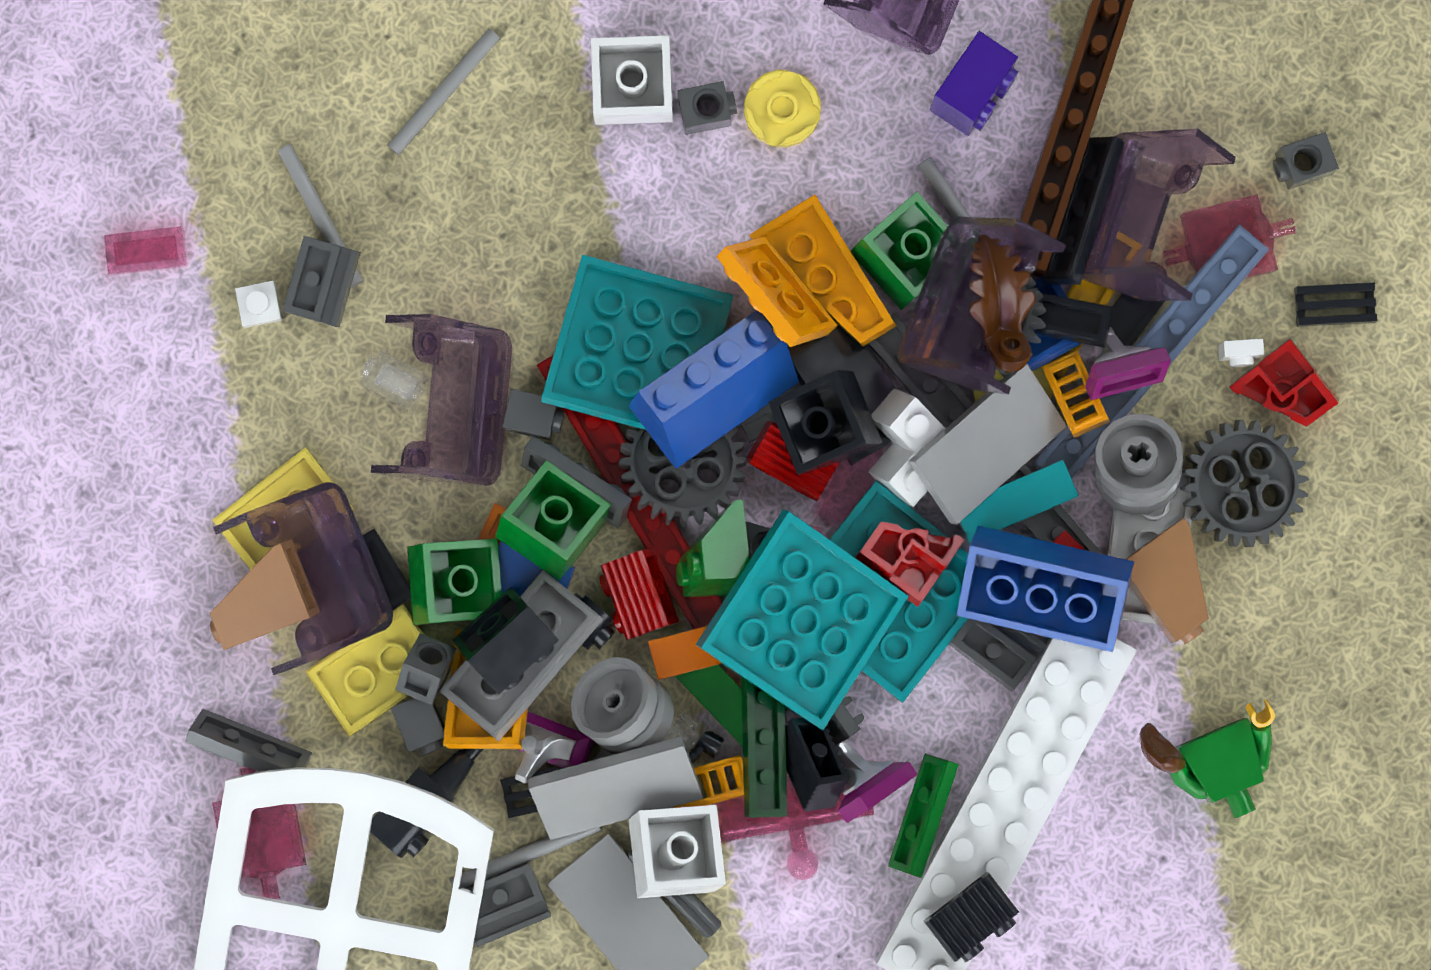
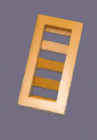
[1042,350,1110,438]
[673,754,744,808]

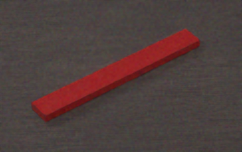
[537,355,723,629]

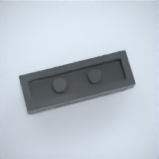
[521,436,632,529]
[185,709,312,771]

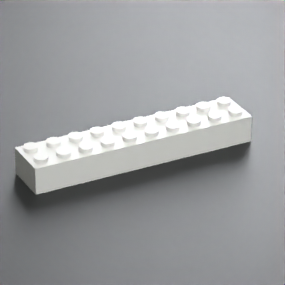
[875,637,1137,970]

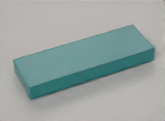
[960,460,1079,543]

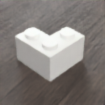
[868,388,946,507]

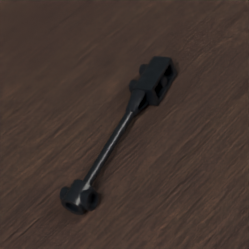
[370,592,615,858]

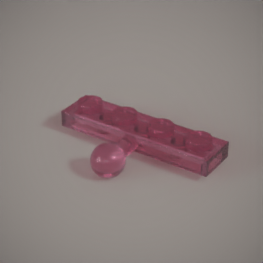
[711,788,874,880]

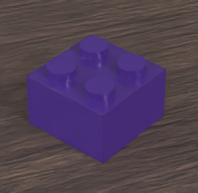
[929,31,1019,136]

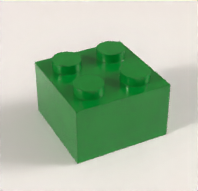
[495,460,611,581]

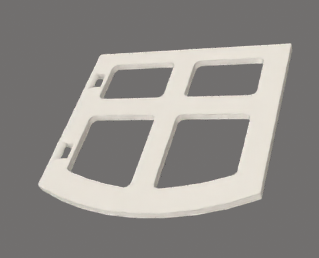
[194,767,494,970]

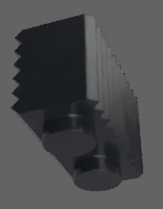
[785,718,851,812]
[923,872,1019,963]

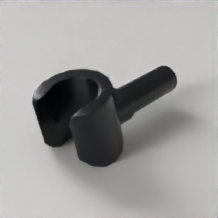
[689,731,724,764]

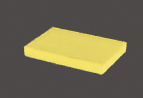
[212,447,355,570]
[305,604,425,736]

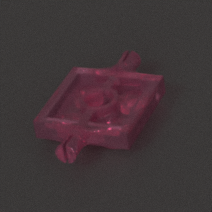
[1163,194,1296,280]
[212,767,307,899]

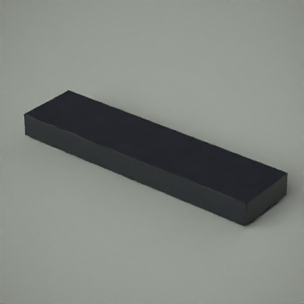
[1042,136,1125,285]

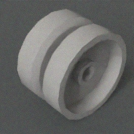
[1095,414,1183,514]
[571,657,674,755]

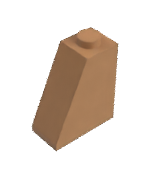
[1126,518,1209,644]
[209,539,320,650]

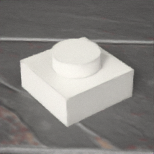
[235,281,282,328]
[1218,339,1264,367]

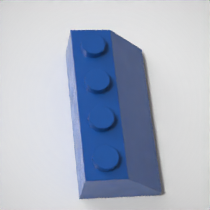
[628,310,799,469]
[956,526,1134,652]

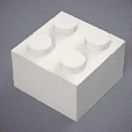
[591,35,673,125]
[628,805,726,898]

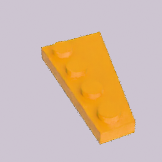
[748,194,896,347]

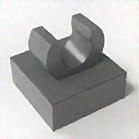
[826,696,864,746]

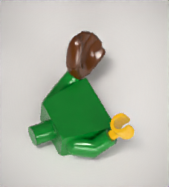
[1139,699,1275,818]

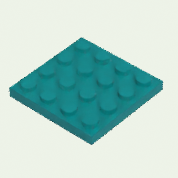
[541,255,734,430]
[829,480,968,703]
[696,509,909,730]

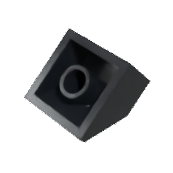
[768,370,883,475]
[452,587,559,694]

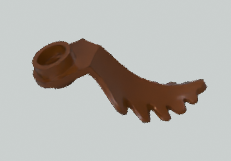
[970,234,1036,372]

